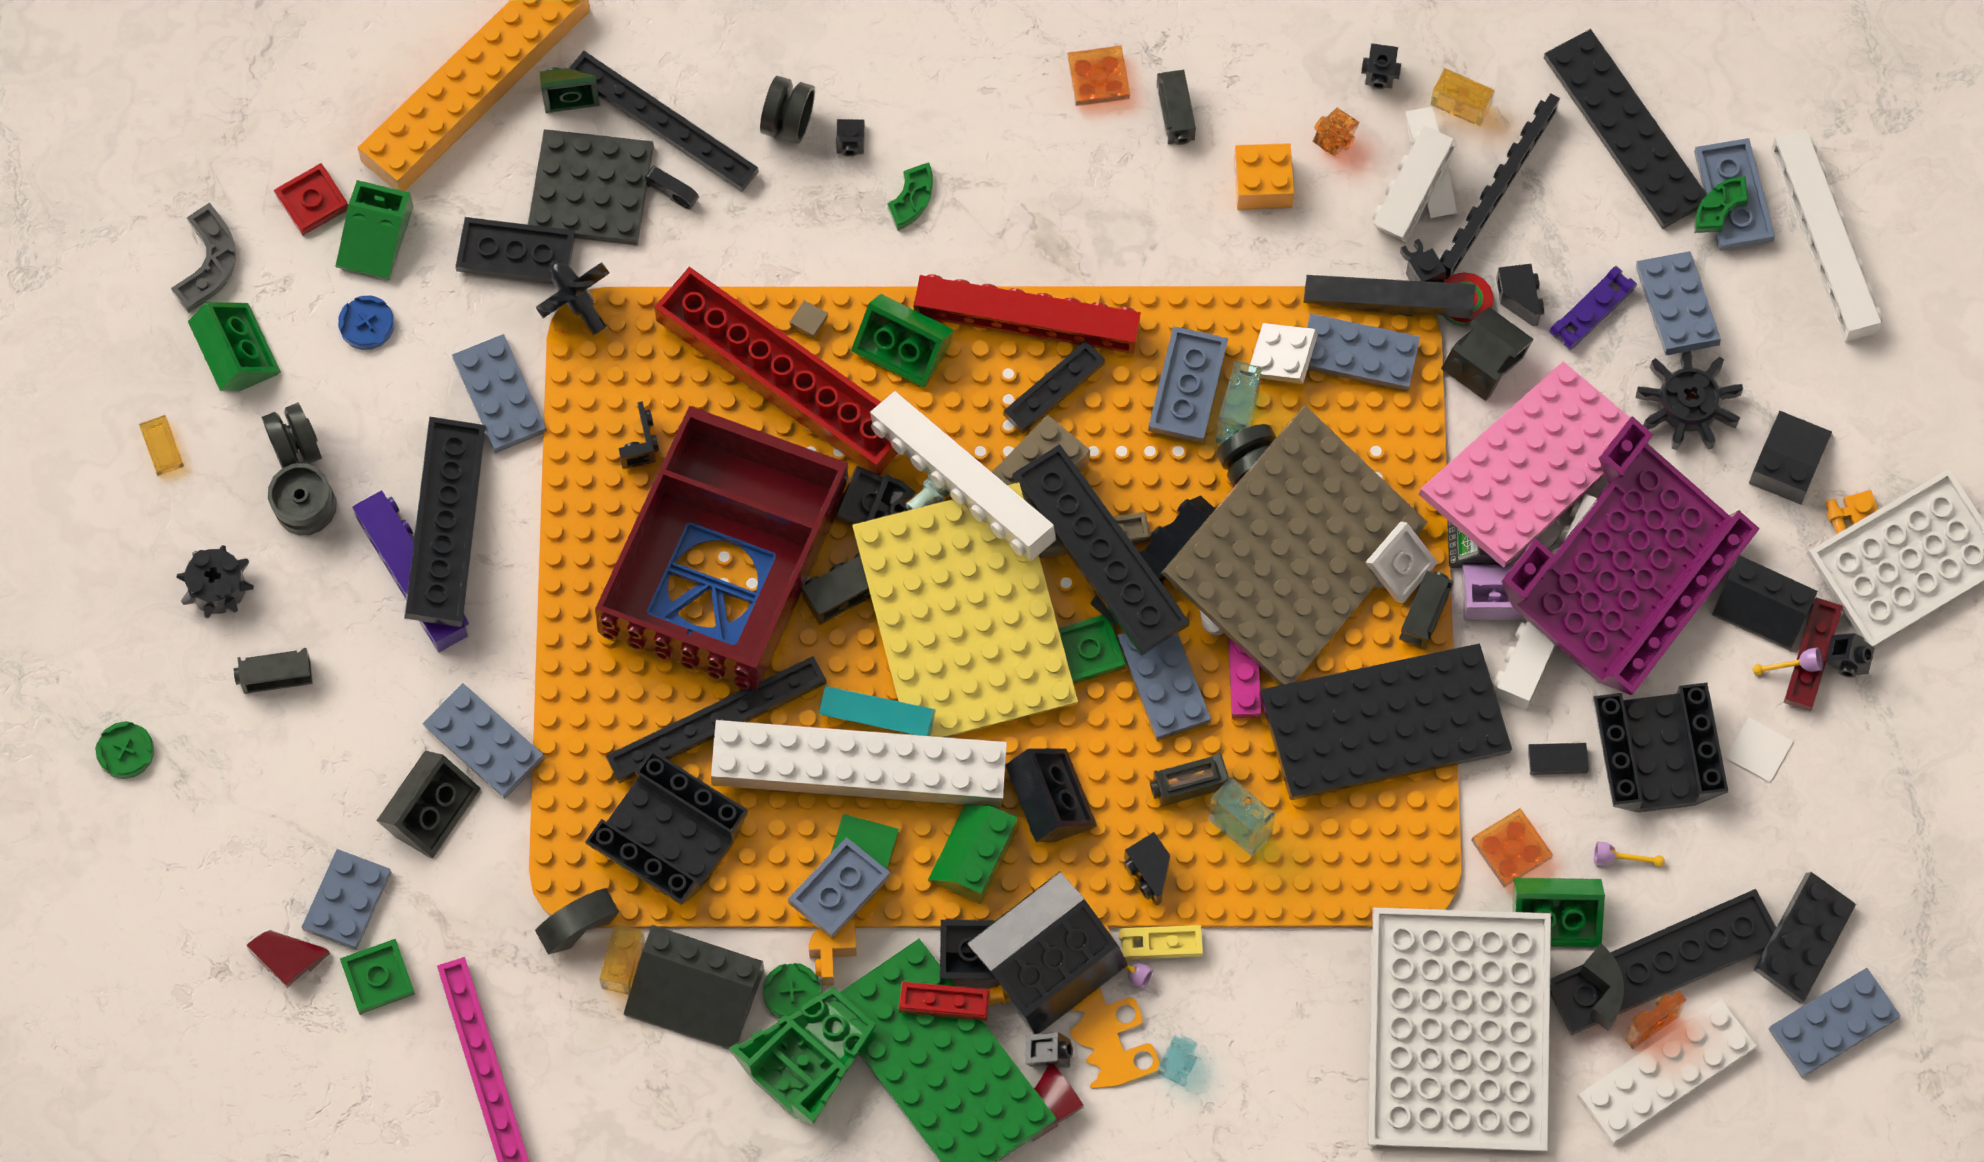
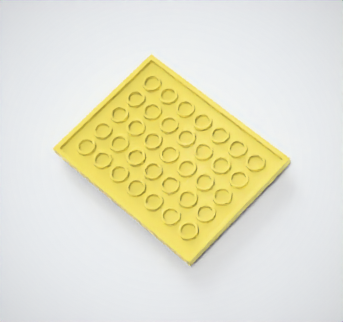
[852,482,1078,738]

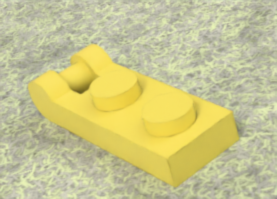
[1119,925,1203,961]

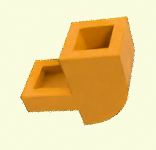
[809,919,856,986]

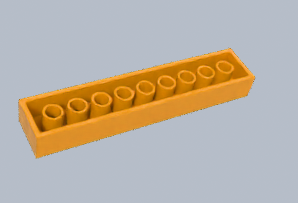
[357,0,590,191]

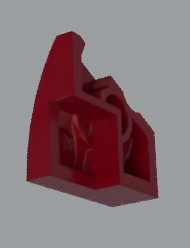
[246,930,330,988]
[1032,1064,1084,1142]

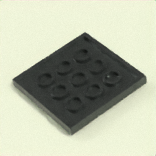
[528,129,654,245]

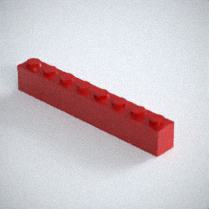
[914,274,1141,354]

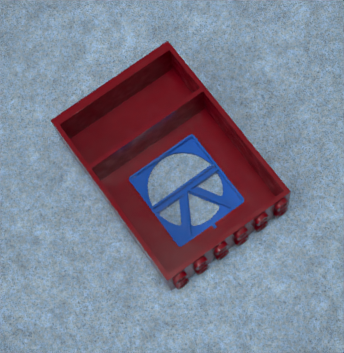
[595,406,848,691]

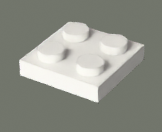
[1248,323,1318,384]
[1365,522,1438,603]

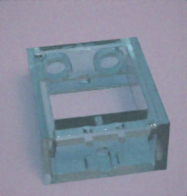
[1215,361,1263,445]
[1209,777,1275,857]

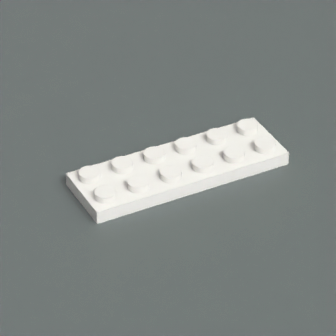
[1577,999,1757,1145]

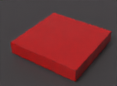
[274,163,348,236]

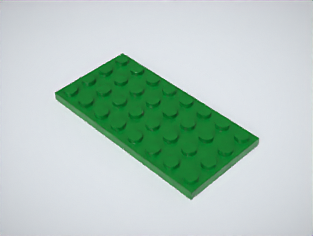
[840,938,1056,1162]

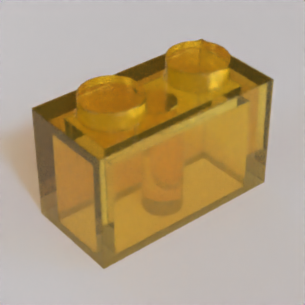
[1430,68,1495,127]
[599,923,645,995]

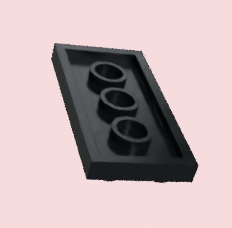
[455,217,575,284]
[1754,872,1856,1003]

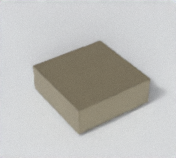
[789,300,828,339]

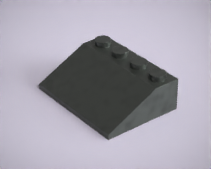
[623,925,764,1050]

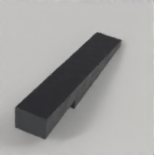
[1303,275,1476,319]

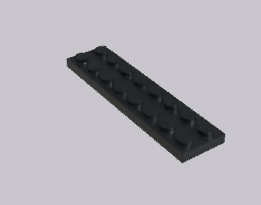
[1544,29,1707,229]
[404,417,486,627]
[1012,444,1190,656]
[1550,889,1776,1035]

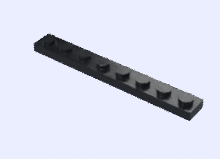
[569,50,759,192]
[1440,93,1560,279]
[606,656,827,784]

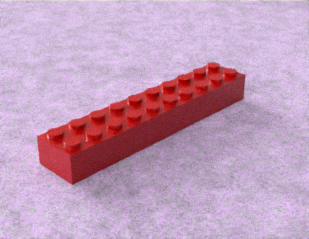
[654,266,898,475]

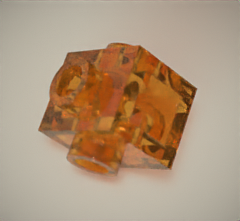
[1312,107,1360,156]

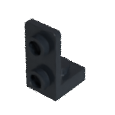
[618,401,659,469]

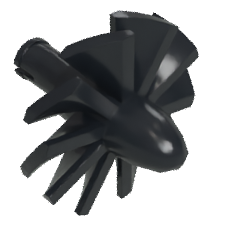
[536,261,610,336]

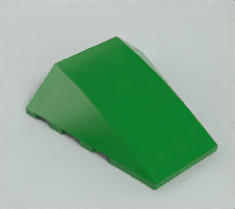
[729,987,876,1125]

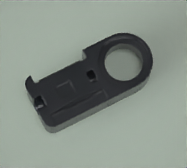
[645,166,699,210]

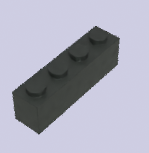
[802,553,871,625]

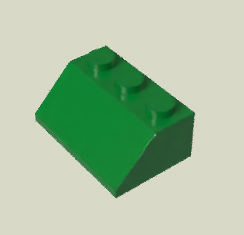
[851,294,955,388]
[187,302,281,391]
[928,804,1018,904]
[1512,878,1605,947]

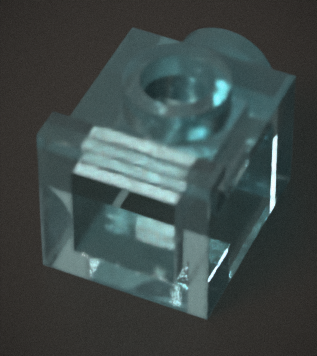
[1158,1035,1198,1087]

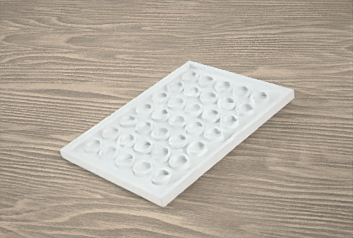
[1368,907,1551,1151]

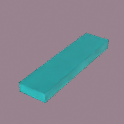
[819,686,936,736]

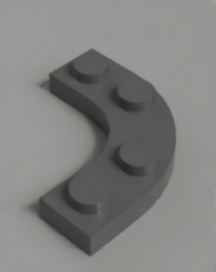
[171,202,236,313]

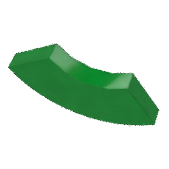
[887,162,933,231]
[1694,176,1748,233]

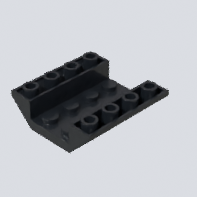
[1593,682,1728,813]
[585,750,748,905]
[966,871,1128,1034]

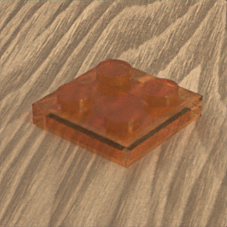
[1067,45,1130,106]
[1471,808,1553,887]
[1625,991,1686,1050]

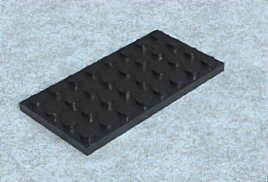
[1259,643,1512,800]

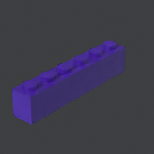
[352,490,469,653]

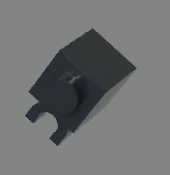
[1400,239,1446,282]

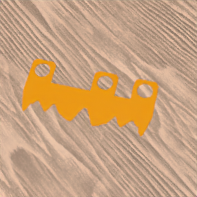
[1069,924,1160,1088]

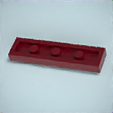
[1783,597,1843,711]

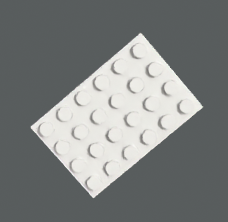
[1806,468,1984,647]

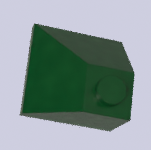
[540,67,600,113]

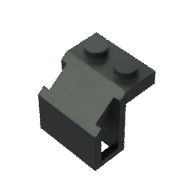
[1441,307,1534,401]

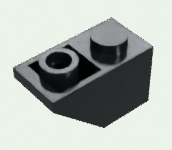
[1496,264,1544,326]
[1123,832,1170,906]

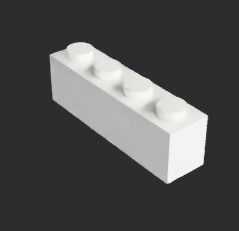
[1373,125,1457,243]

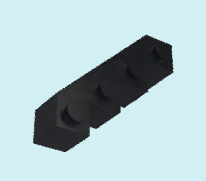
[1090,495,1216,626]

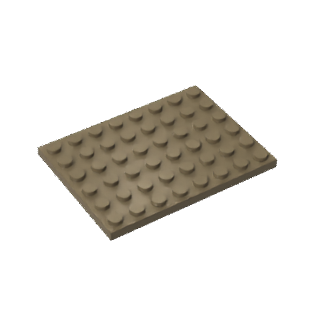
[1161,406,1428,685]

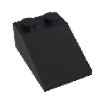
[1749,411,1832,505]

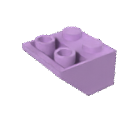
[1462,564,1522,620]

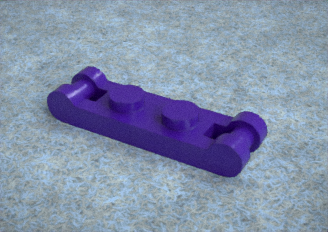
[1549,266,1637,350]

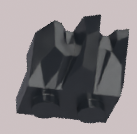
[835,465,916,525]

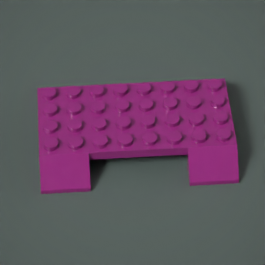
[1501,416,1760,695]

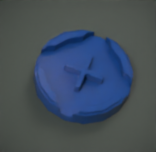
[338,295,394,350]

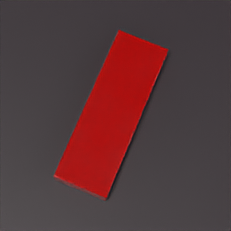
[899,982,991,1021]

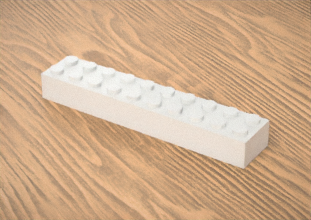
[711,720,1007,807]

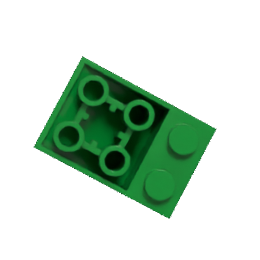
[335,180,413,280]

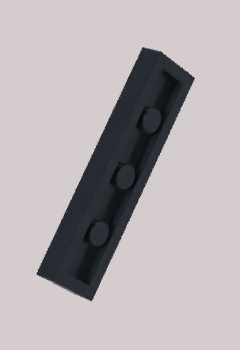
[1003,341,1105,434]

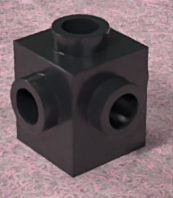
[1361,43,1401,89]
[1826,633,1875,678]

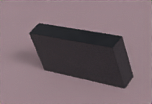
[1528,743,1588,775]

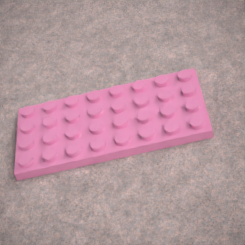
[1418,361,1630,568]

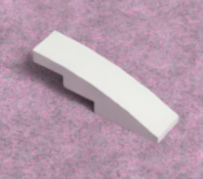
[1405,107,1457,219]

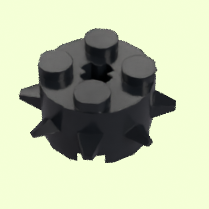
[176,545,254,618]

